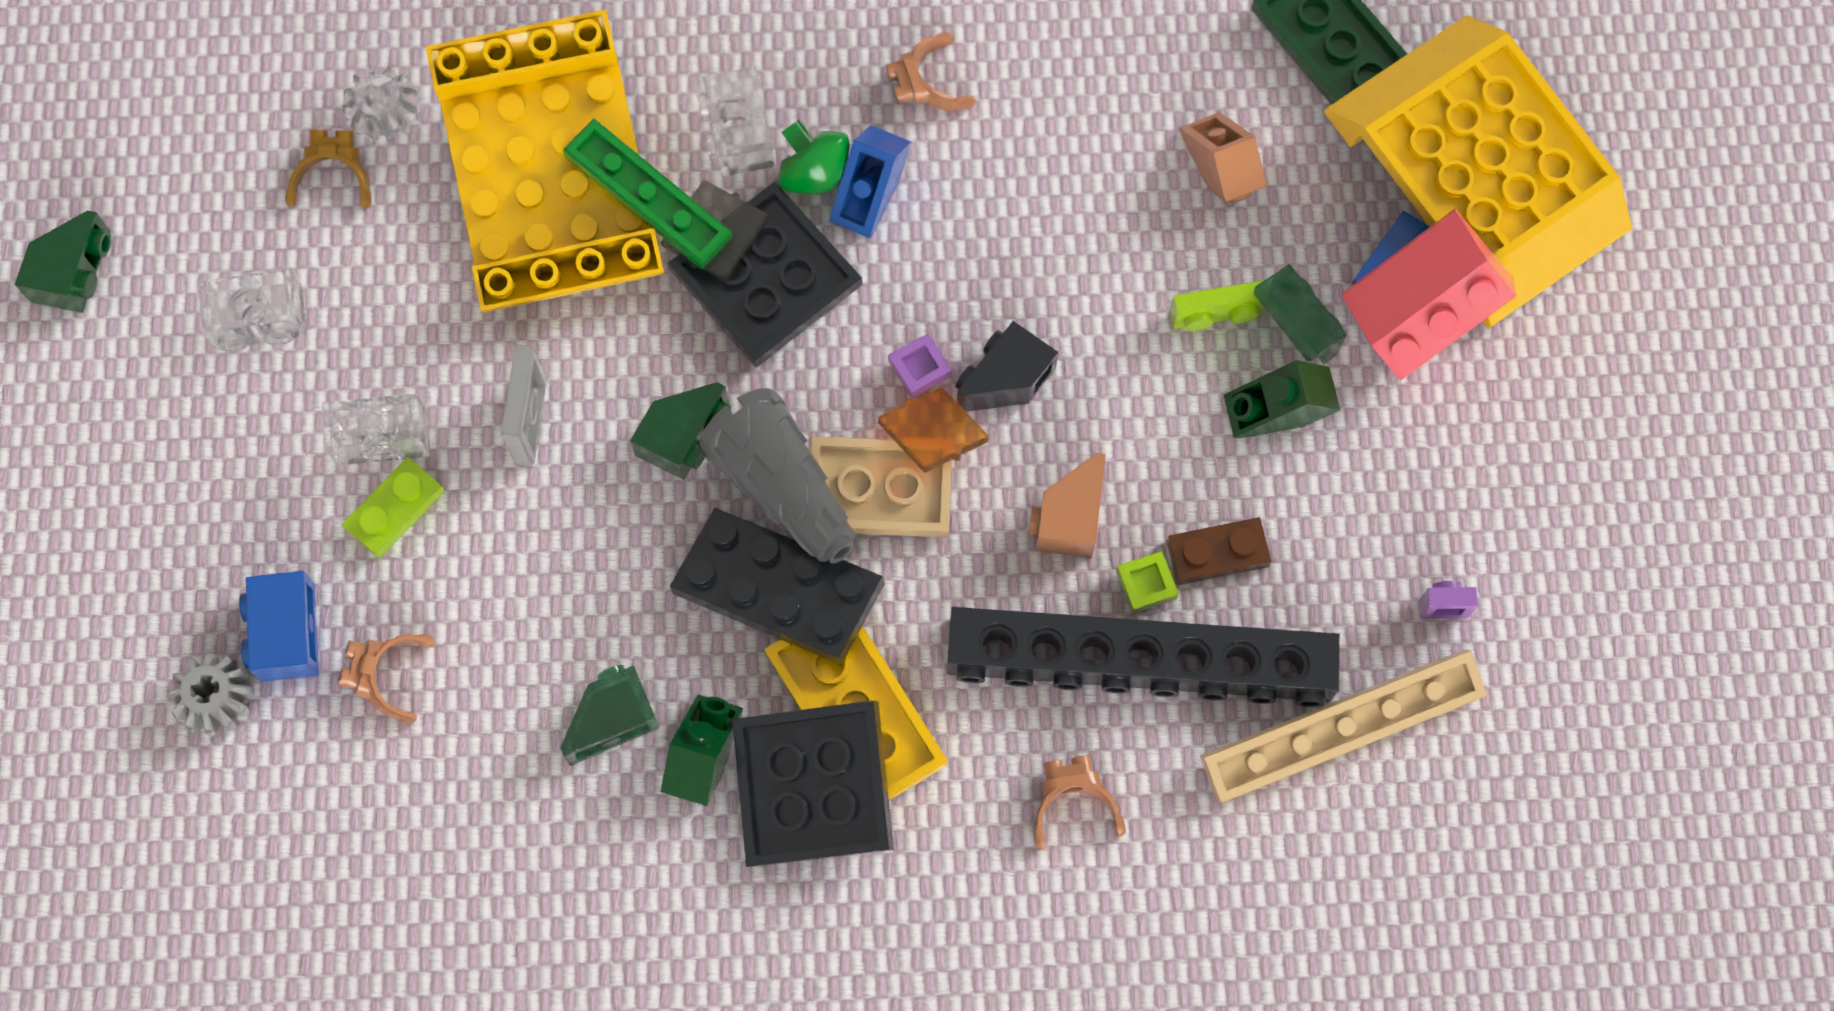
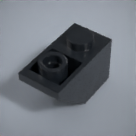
[955,321,1058,412]

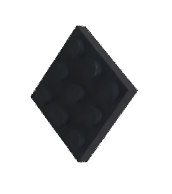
[668,181,863,367]
[732,700,894,867]

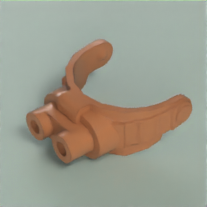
[886,32,976,111]
[337,634,435,724]
[1034,755,1126,850]

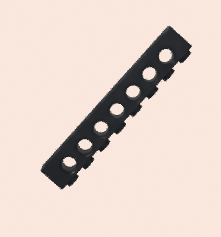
[947,607,1340,707]

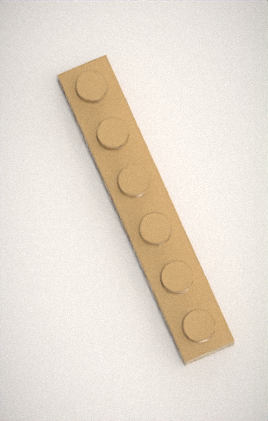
[1200,649,1487,804]

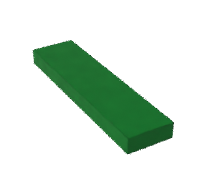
[563,118,732,270]

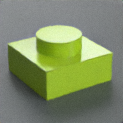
[1116,551,1179,614]

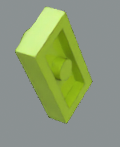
[1169,280,1268,331]
[341,457,445,559]

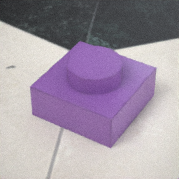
[888,333,952,399]
[1419,581,1478,619]

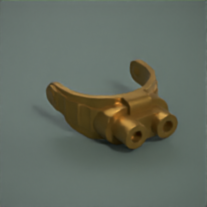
[285,129,372,209]

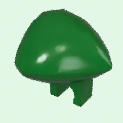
[777,119,850,194]

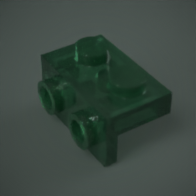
[1253,264,1347,365]

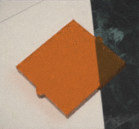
[878,387,989,473]

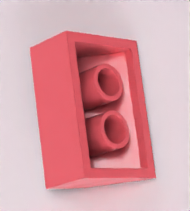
[1342,208,1517,381]

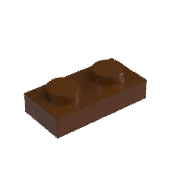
[1166,517,1272,586]

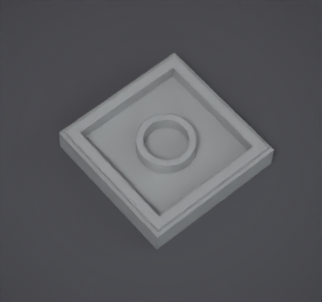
[501,344,547,466]

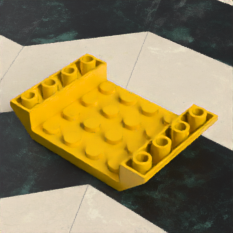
[425,9,664,313]
[1324,15,1632,329]

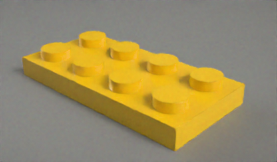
[764,626,948,801]

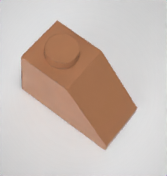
[1179,112,1267,202]
[1029,453,1106,558]

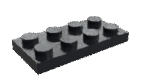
[670,508,885,665]

